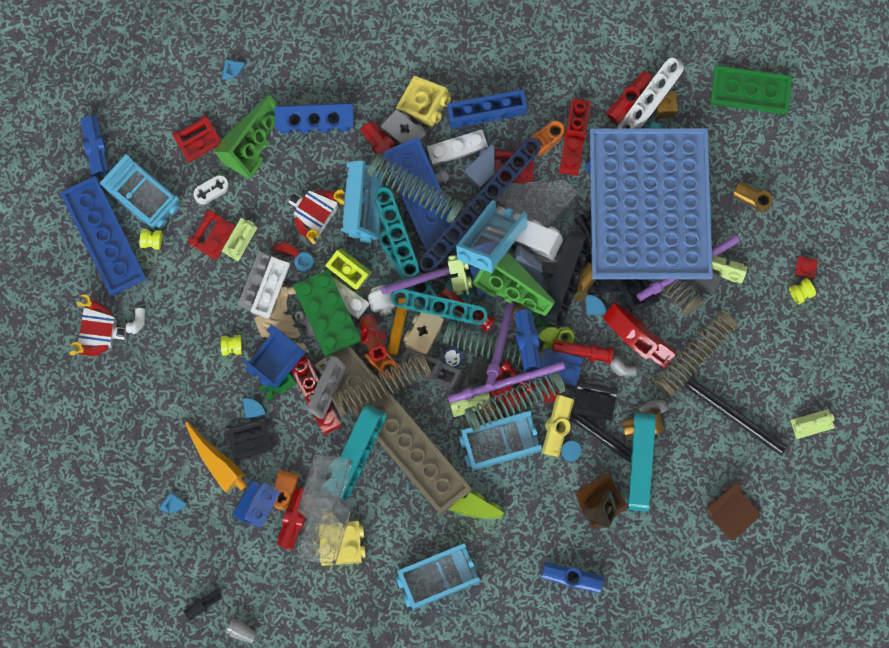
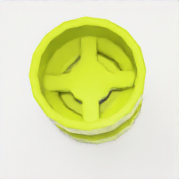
[140,228,163,250]
[789,278,816,305]
[221,335,242,356]

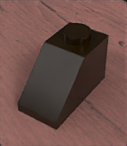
[584,490,618,528]

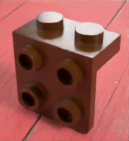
[575,473,628,529]
[705,483,760,540]

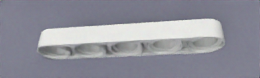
[617,58,684,129]

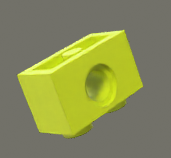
[325,248,372,290]

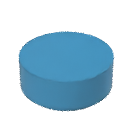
[294,252,314,272]
[561,441,581,462]

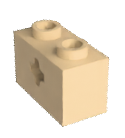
[403,313,444,356]

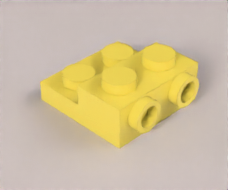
[396,76,451,127]
[319,521,365,566]

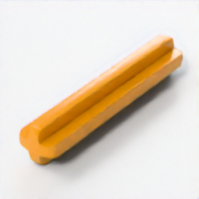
[387,298,407,356]

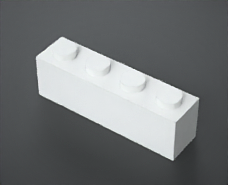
[484,206,563,260]

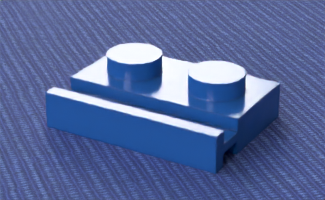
[541,348,583,386]

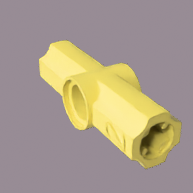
[541,395,574,458]

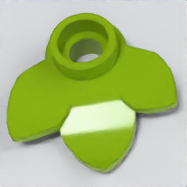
[538,327,575,355]

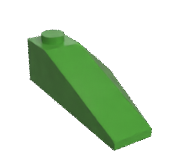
[214,95,279,179]
[472,246,555,316]

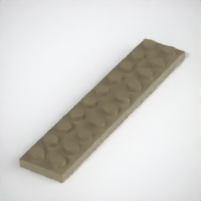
[314,347,472,516]

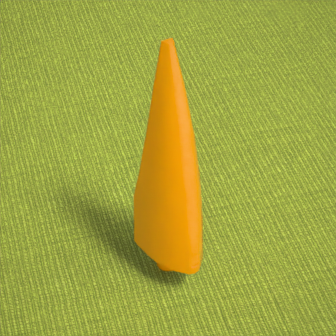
[185,421,247,493]

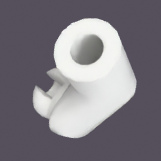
[126,308,145,334]

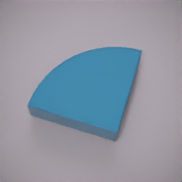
[222,59,245,80]
[585,295,606,315]
[243,398,266,419]
[159,492,187,513]

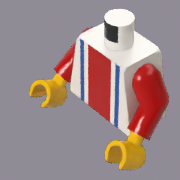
[289,190,345,244]
[69,295,126,356]

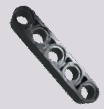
[540,231,592,326]

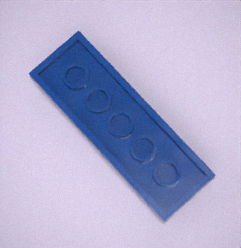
[382,137,461,261]
[60,176,146,297]

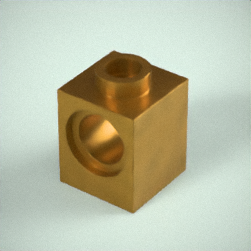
[655,92,678,118]

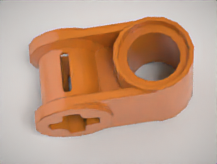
[529,121,564,157]
[364,352,399,381]
[274,469,299,510]

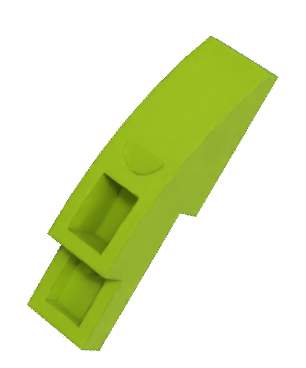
[449,492,504,519]

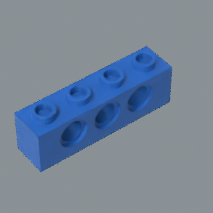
[447,89,528,129]
[274,103,354,134]

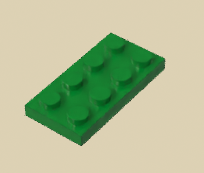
[710,66,792,115]
[293,269,360,358]

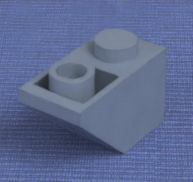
[464,145,494,191]
[513,246,545,288]

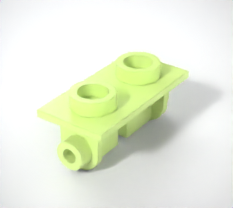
[222,218,257,261]
[447,255,473,295]
[712,256,747,283]
[449,392,492,417]
[790,409,835,439]

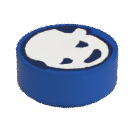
[443,348,463,368]

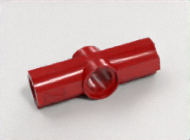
[605,71,653,125]
[360,120,396,163]
[359,314,388,361]
[276,487,313,550]

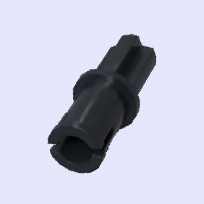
[183,589,222,621]

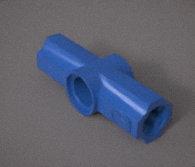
[80,115,109,176]
[514,309,541,372]
[541,561,604,594]

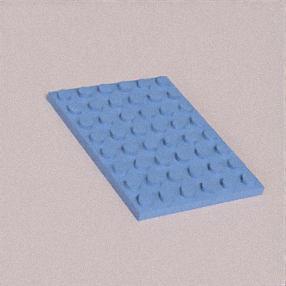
[590,128,713,279]

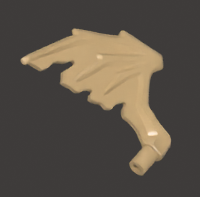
[254,286,309,353]

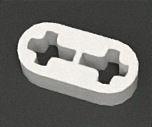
[194,176,229,204]

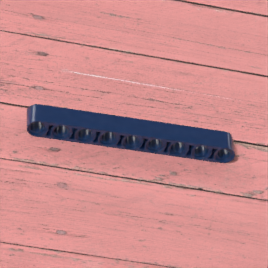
[417,138,541,273]

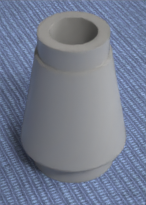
[225,618,257,644]

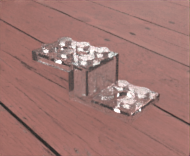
[297,455,353,565]

